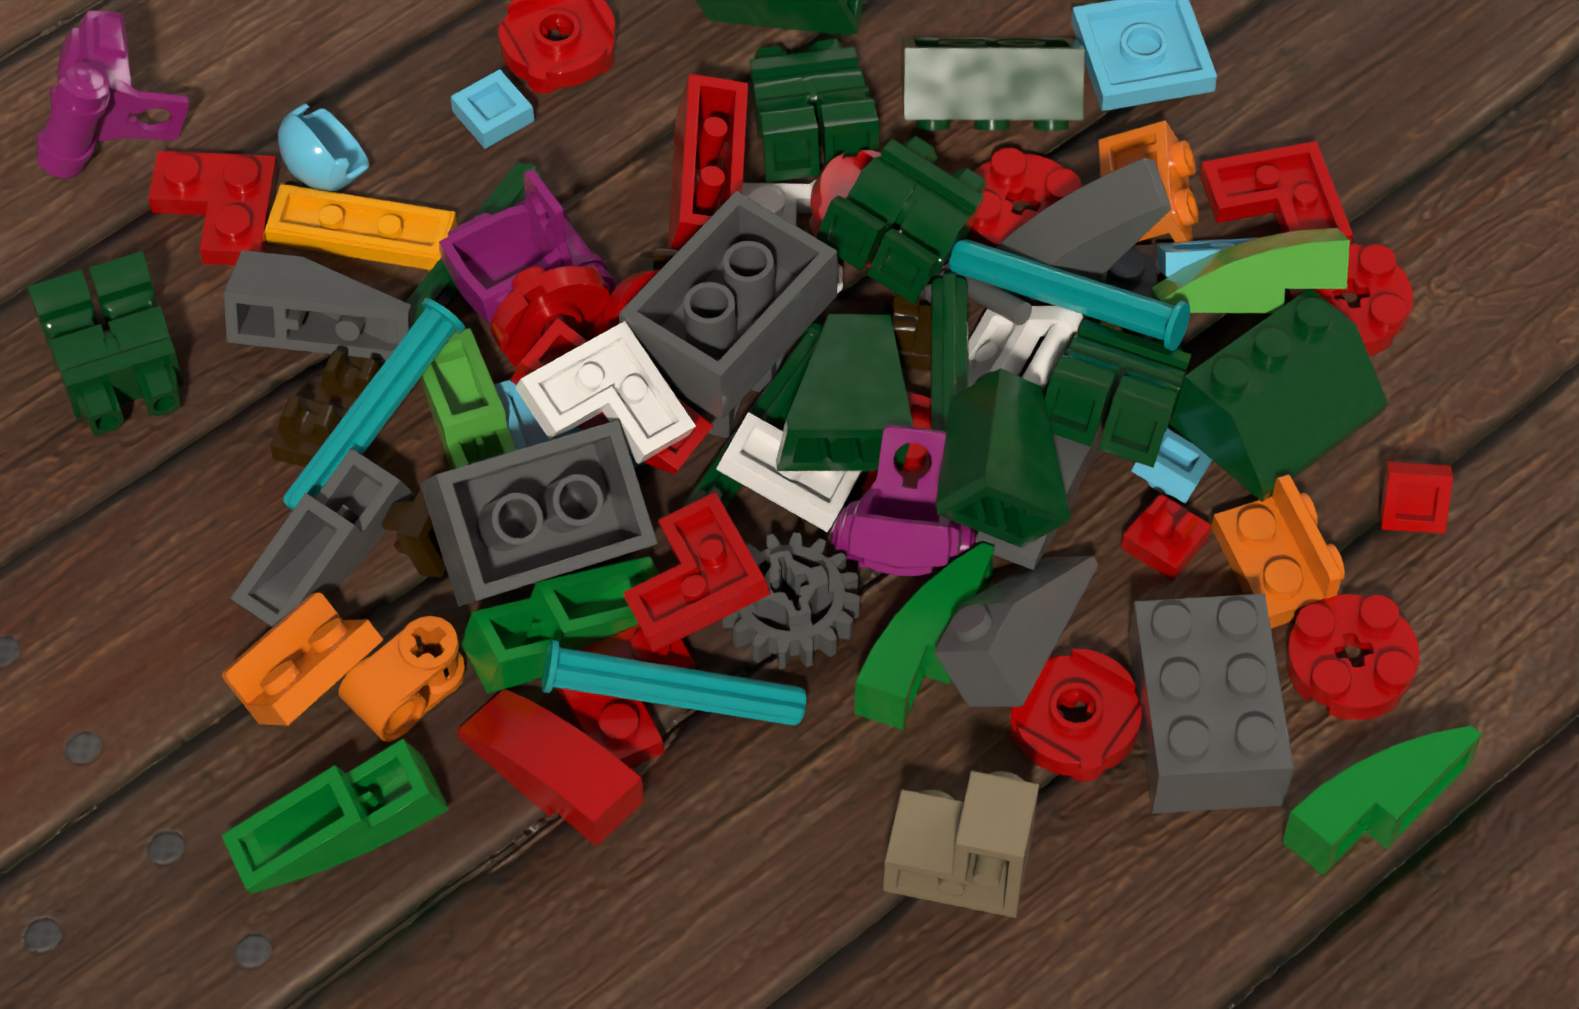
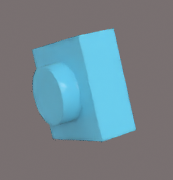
[450,69,534,149]
[1131,428,1213,504]

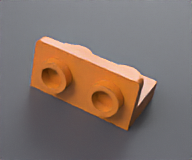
[1099,120,1199,242]
[1211,474,1345,628]
[222,593,383,726]

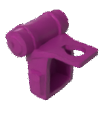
[36,11,189,179]
[439,169,616,323]
[831,425,976,576]

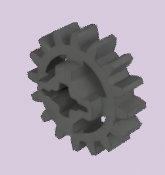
[721,532,860,669]

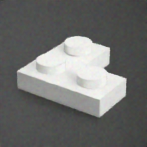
[515,321,696,464]
[716,412,861,532]

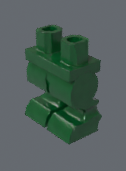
[749,39,880,182]
[816,136,986,305]
[27,251,184,436]
[1044,319,1191,468]

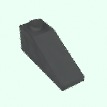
[224,250,411,360]
[934,556,1098,707]

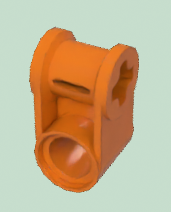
[339,616,466,742]

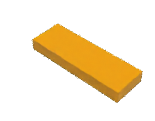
[265,184,457,270]

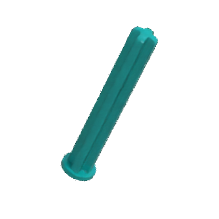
[949,239,1190,351]
[283,298,465,511]
[542,640,807,726]

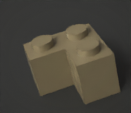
[883,771,1039,918]

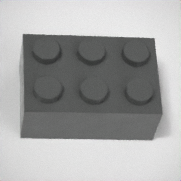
[619,191,837,420]
[420,420,658,607]
[1128,594,1294,814]

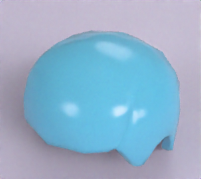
[278,104,369,191]

